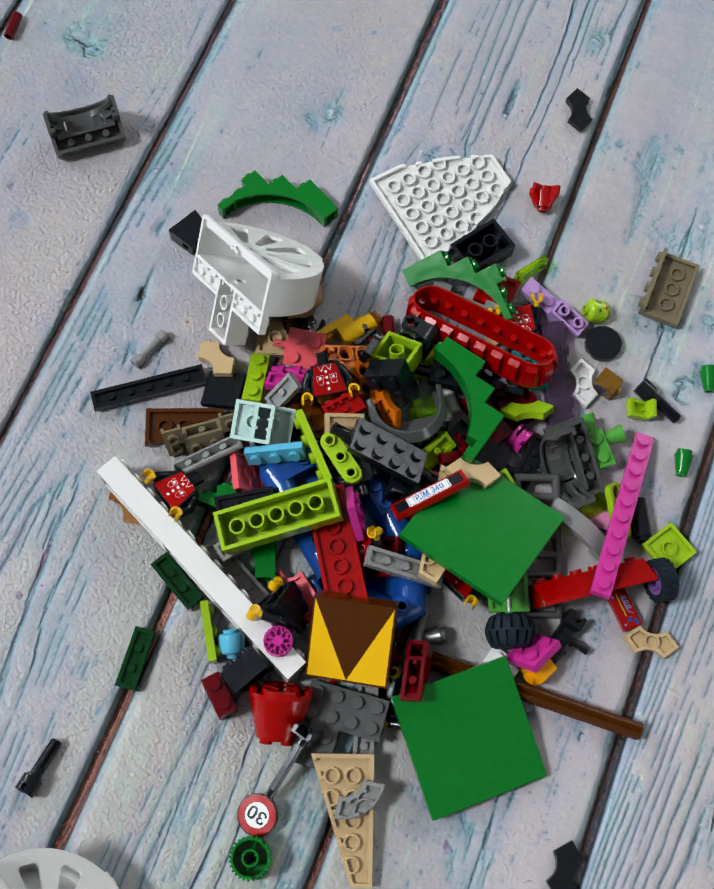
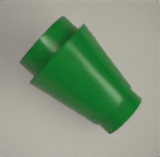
[699,364,714,393]
[674,448,694,477]

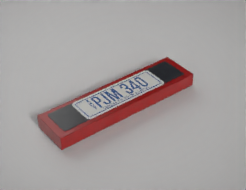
[390,469,470,522]

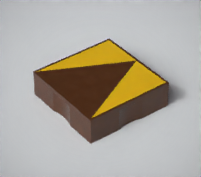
[305,589,400,689]

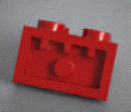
[321,390,367,414]

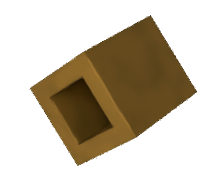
[592,367,624,401]

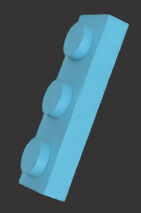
[244,441,307,466]

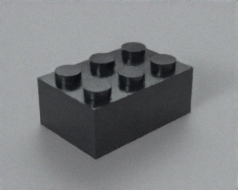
[448,218,515,272]

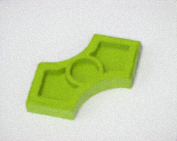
[500,400,554,422]

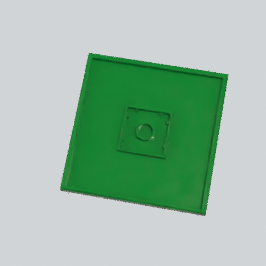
[399,455,565,606]
[390,656,547,821]

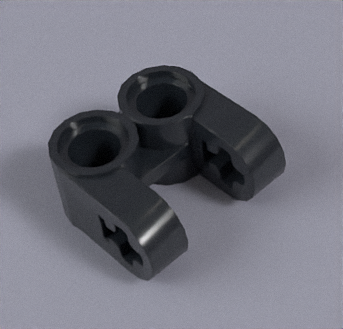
[399,314,439,360]

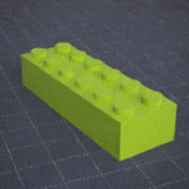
[213,477,344,555]

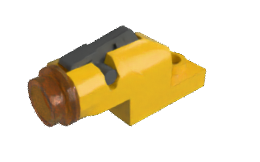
[317,311,383,345]

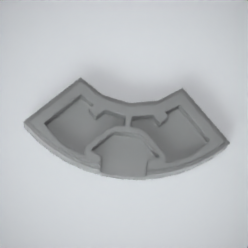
[333,779,385,819]

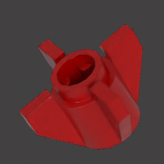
[529,182,561,213]

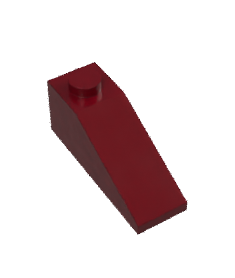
[400,640,433,702]

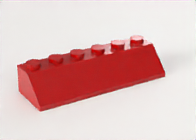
[528,556,658,609]

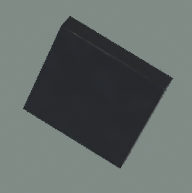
[201,371,246,409]

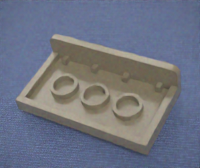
[638,247,700,328]

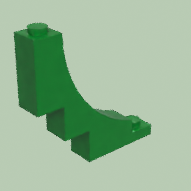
[434,337,504,464]

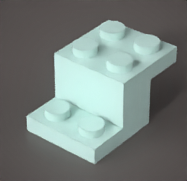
[230,399,296,445]

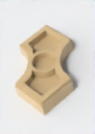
[198,342,236,377]
[445,458,501,489]
[622,625,680,660]

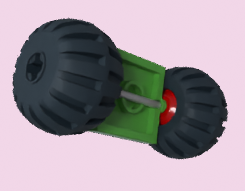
[485,572,536,650]

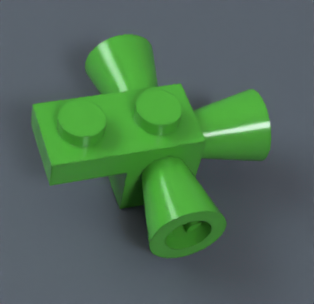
[567,413,627,471]

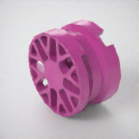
[505,423,534,453]
[263,626,293,658]

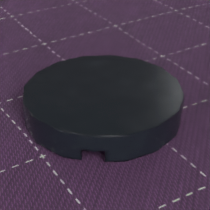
[584,326,622,362]

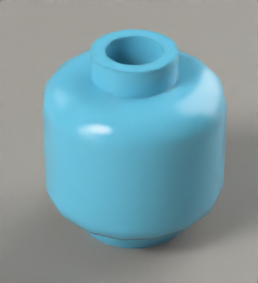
[218,628,246,659]

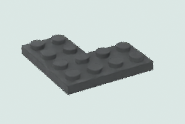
[290,679,391,769]

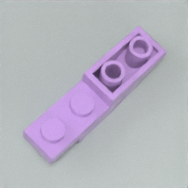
[519,277,589,337]

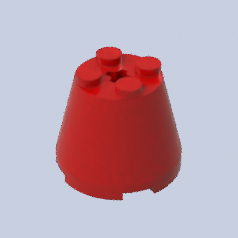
[249,681,313,746]

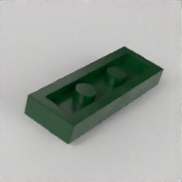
[151,552,204,611]
[115,626,156,692]

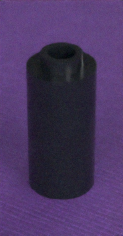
[630,497,652,543]

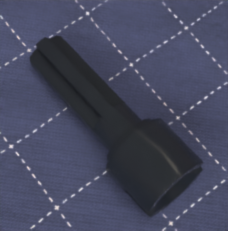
[633,378,681,423]
[15,738,62,798]

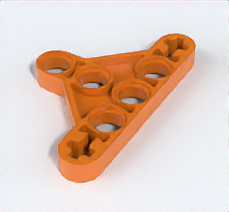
[318,345,376,399]

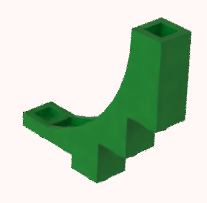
[218,170,338,227]
[402,250,516,320]
[196,482,276,582]

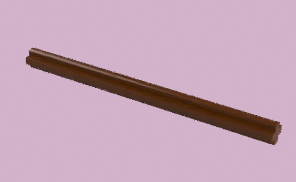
[404,651,644,740]

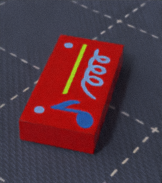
[607,587,642,632]

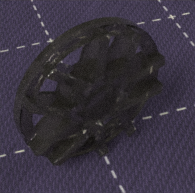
[282,315,317,334]

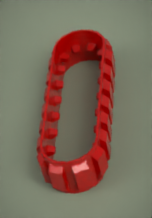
[406,286,558,388]

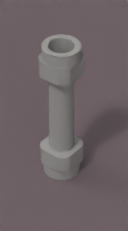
[130,329,169,368]

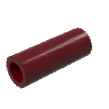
[4,11,23,40]

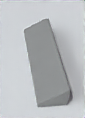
[170,436,245,474]

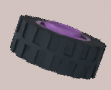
[644,557,680,603]

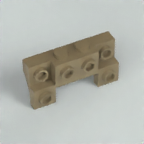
[160,409,235,457]

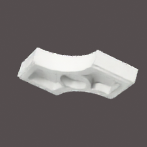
[569,358,598,409]

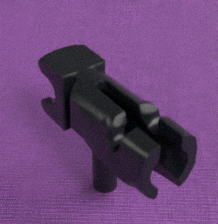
[550,609,589,664]

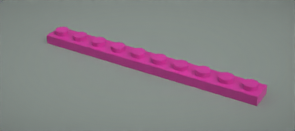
[589,432,654,600]

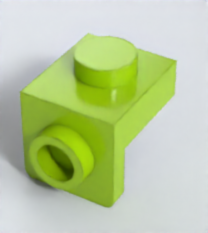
[626,397,657,422]

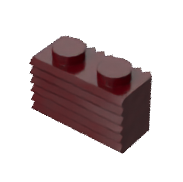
[201,672,238,720]

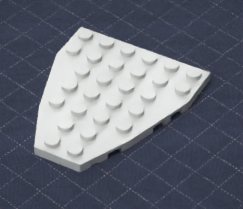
[369,154,511,260]

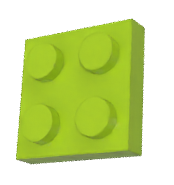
[641,522,697,568]

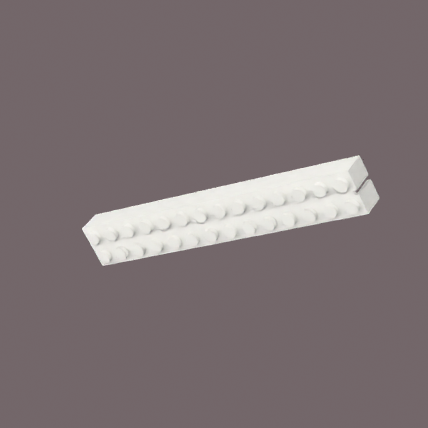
[96,456,306,683]

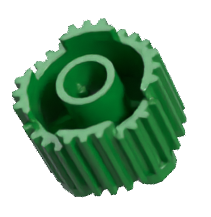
[228,835,273,882]

